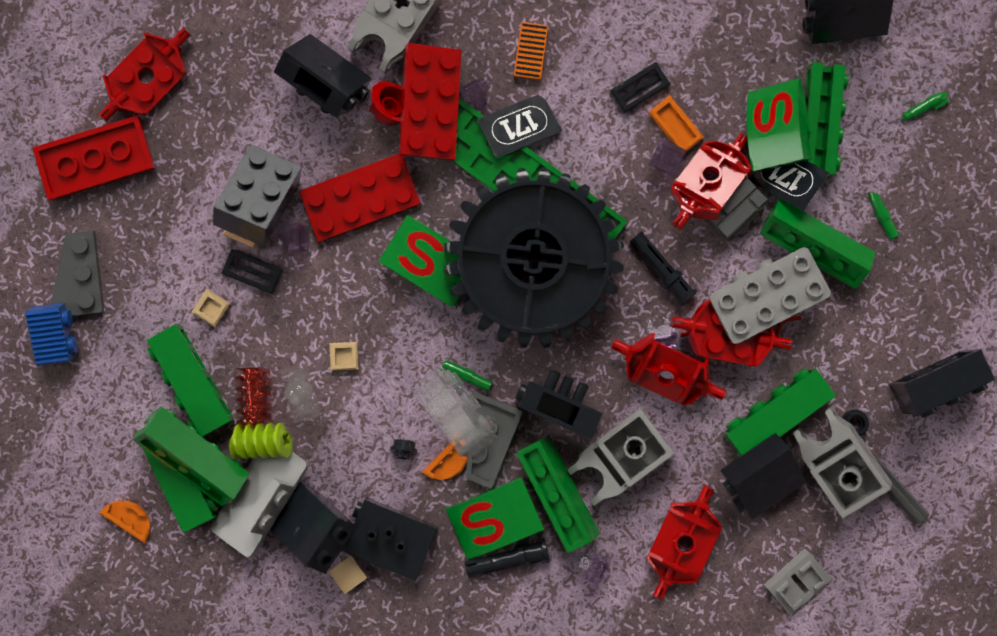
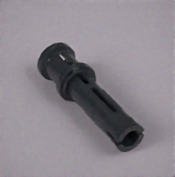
[629,231,698,307]
[465,538,551,579]

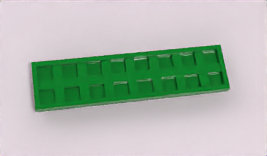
[452,98,628,239]

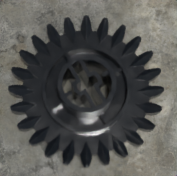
[443,168,624,348]

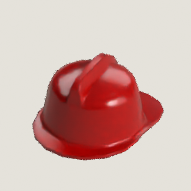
[369,81,403,126]

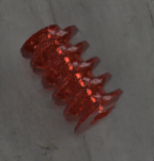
[235,367,272,424]

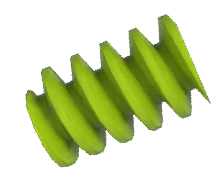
[229,423,293,459]

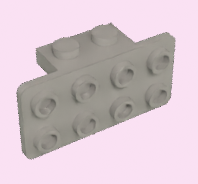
[709,248,831,344]
[211,451,309,557]

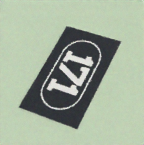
[476,94,562,158]
[748,161,829,211]

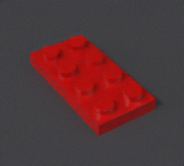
[399,43,462,161]
[32,115,156,201]
[299,154,421,243]

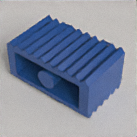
[25,303,78,366]

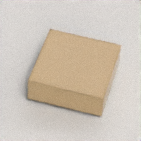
[192,289,231,327]
[330,342,359,371]
[329,555,368,594]

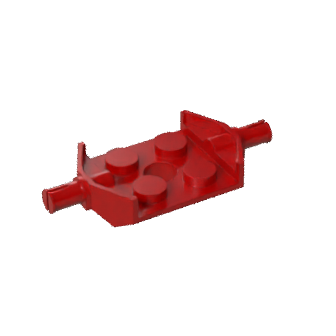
[98,28,191,122]
[671,133,751,230]
[671,300,792,367]
[610,333,727,406]
[645,485,722,600]

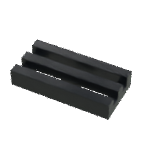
[609,62,671,114]
[221,248,283,294]

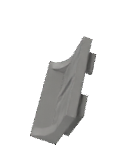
[764,548,832,616]

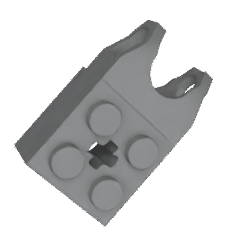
[347,0,441,74]
[793,407,892,518]
[567,408,675,506]

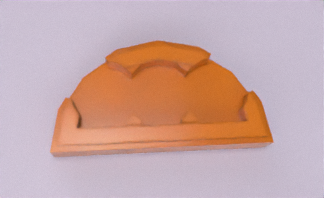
[422,433,468,480]
[99,500,151,543]

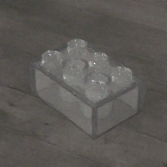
[411,367,498,458]

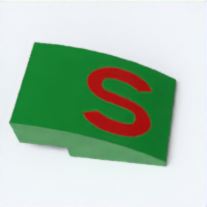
[746,78,812,172]
[378,215,461,308]
[446,476,544,560]

